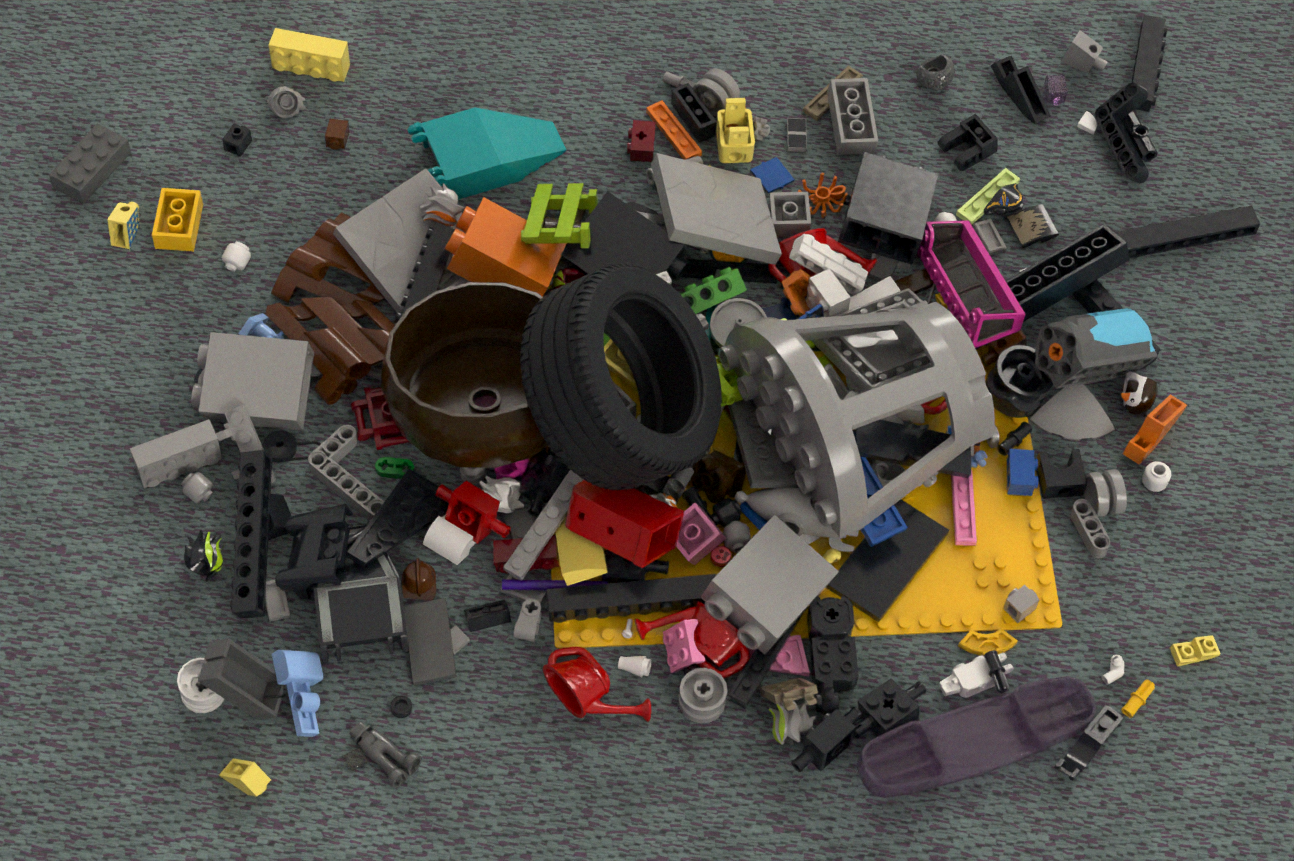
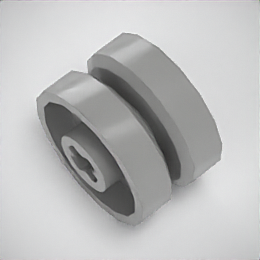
[692,68,740,117]
[1084,469,1127,518]
[678,668,727,723]

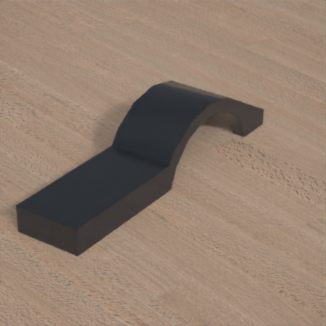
[1054,705,1124,781]

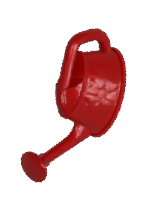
[768,228,877,283]
[634,601,749,679]
[543,647,652,722]

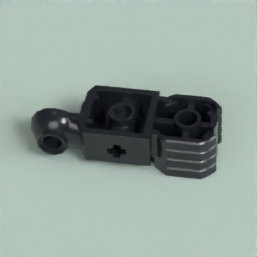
[807,595,859,716]

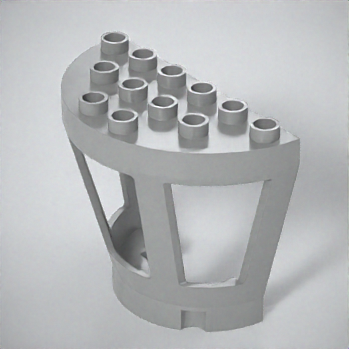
[718,300,995,538]

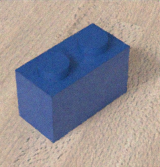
[1006,449,1038,496]

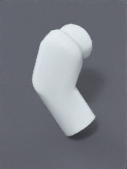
[1102,655,1124,685]

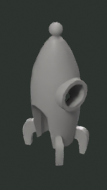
[735,487,859,552]

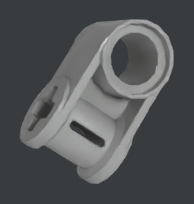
[513,598,542,642]

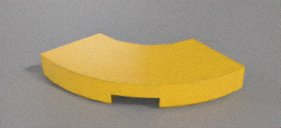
[958,628,1018,656]

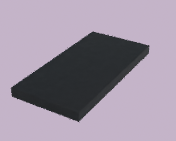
[827,499,949,622]

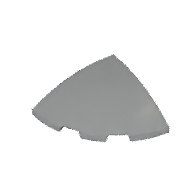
[1030,384,1115,441]

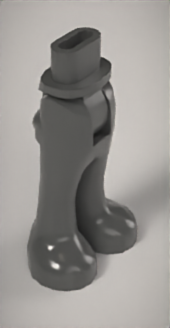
[349,721,422,788]

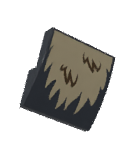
[1006,204,1059,248]

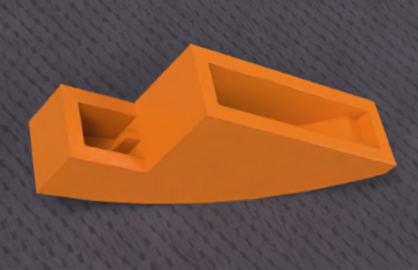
[1123,394,1187,465]

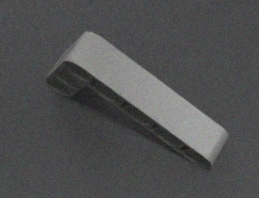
[308,425,384,521]

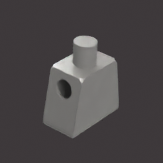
[1061,30,1108,73]

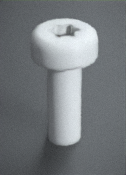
[622,619,633,638]

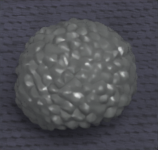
[916,54,955,91]

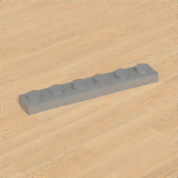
[503,470,584,581]

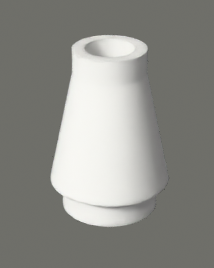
[618,656,651,677]

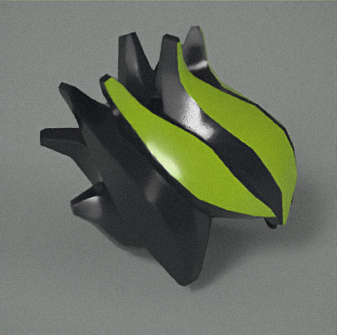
[184,530,225,582]

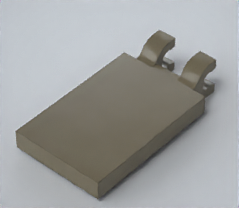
[759,677,818,711]

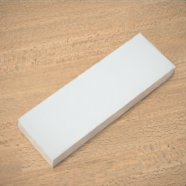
[848,276,900,311]

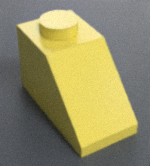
[219,758,271,797]

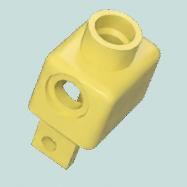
[716,98,755,163]

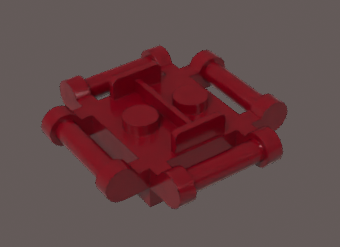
[351,387,412,450]

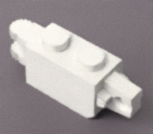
[939,653,1013,698]

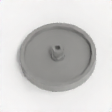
[710,298,767,348]

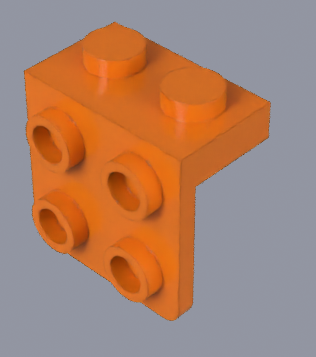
[782,269,812,316]

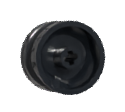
[985,345,1053,418]

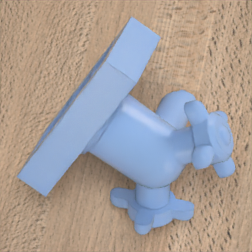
[239,313,284,339]

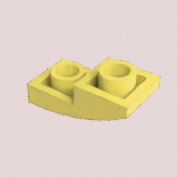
[1170,635,1221,666]

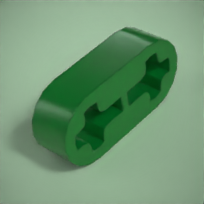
[375,457,414,479]

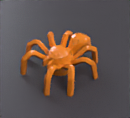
[798,172,848,218]

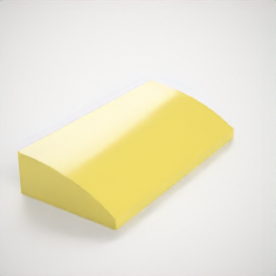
[555,517,608,586]

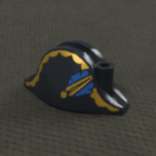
[984,183,1023,217]

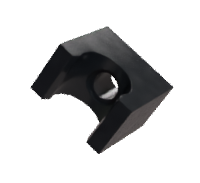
[1037,449,1087,499]

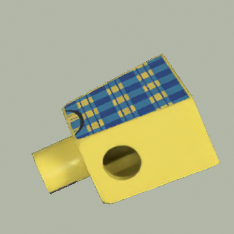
[107,202,140,249]

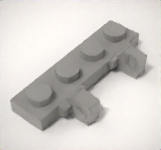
[216,404,276,483]

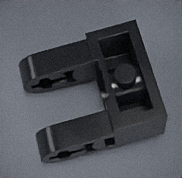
[938,113,998,171]

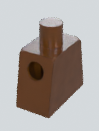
[981,329,1027,366]

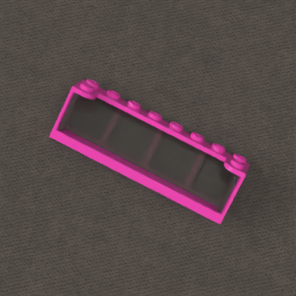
[917,220,1025,348]

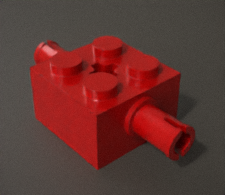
[435,480,511,544]

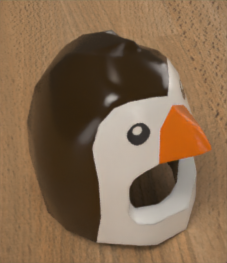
[1120,371,1158,415]

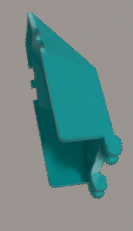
[407,107,567,200]

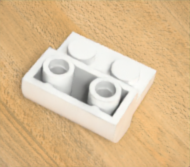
[423,515,476,565]

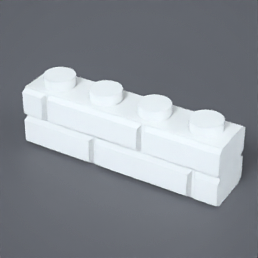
[789,234,868,295]

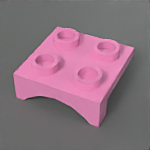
[663,619,705,673]

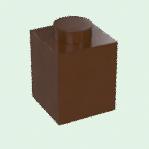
[325,118,350,150]

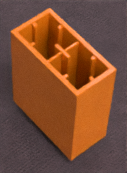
[445,197,567,297]

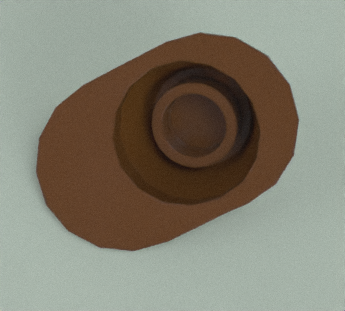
[402,558,436,601]

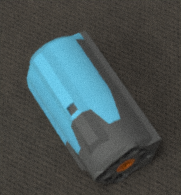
[1035,308,1158,389]

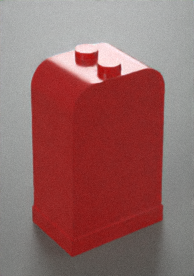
[565,480,684,568]

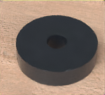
[263,430,297,463]

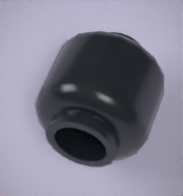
[710,498,743,528]

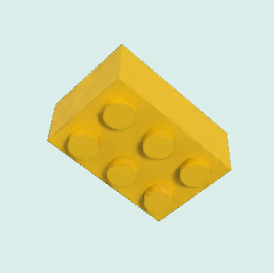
[152,188,203,252]

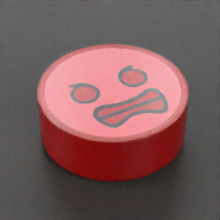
[710,545,732,567]

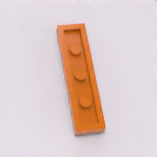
[646,100,702,160]

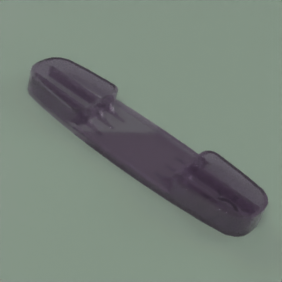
[856,676,1096,798]

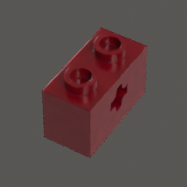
[627,120,656,162]

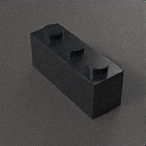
[671,83,716,143]

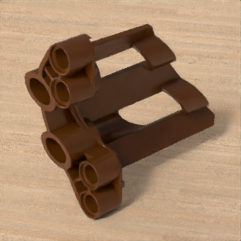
[271,212,385,305]
[265,297,395,405]

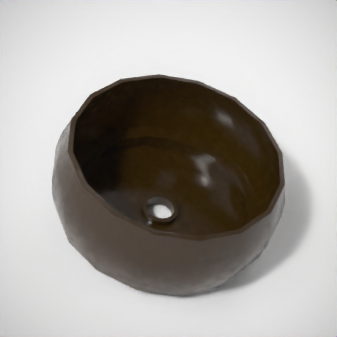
[381,282,549,468]

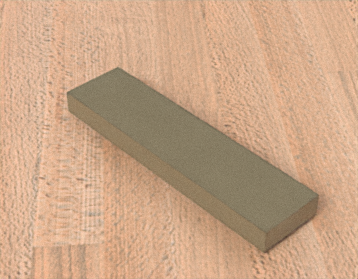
[802,65,863,121]

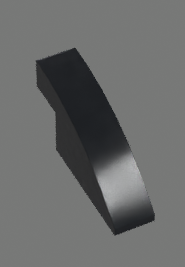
[991,55,1051,124]

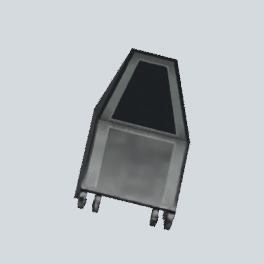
[314,525,409,664]

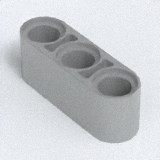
[1070,499,1110,559]

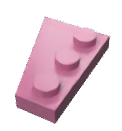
[738,635,810,676]

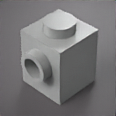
[1003,585,1039,623]

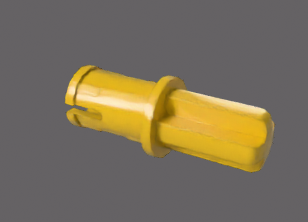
[1121,679,1155,718]

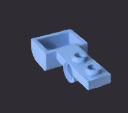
[272,650,323,737]

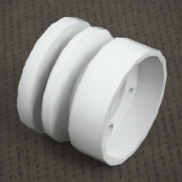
[177,658,224,713]

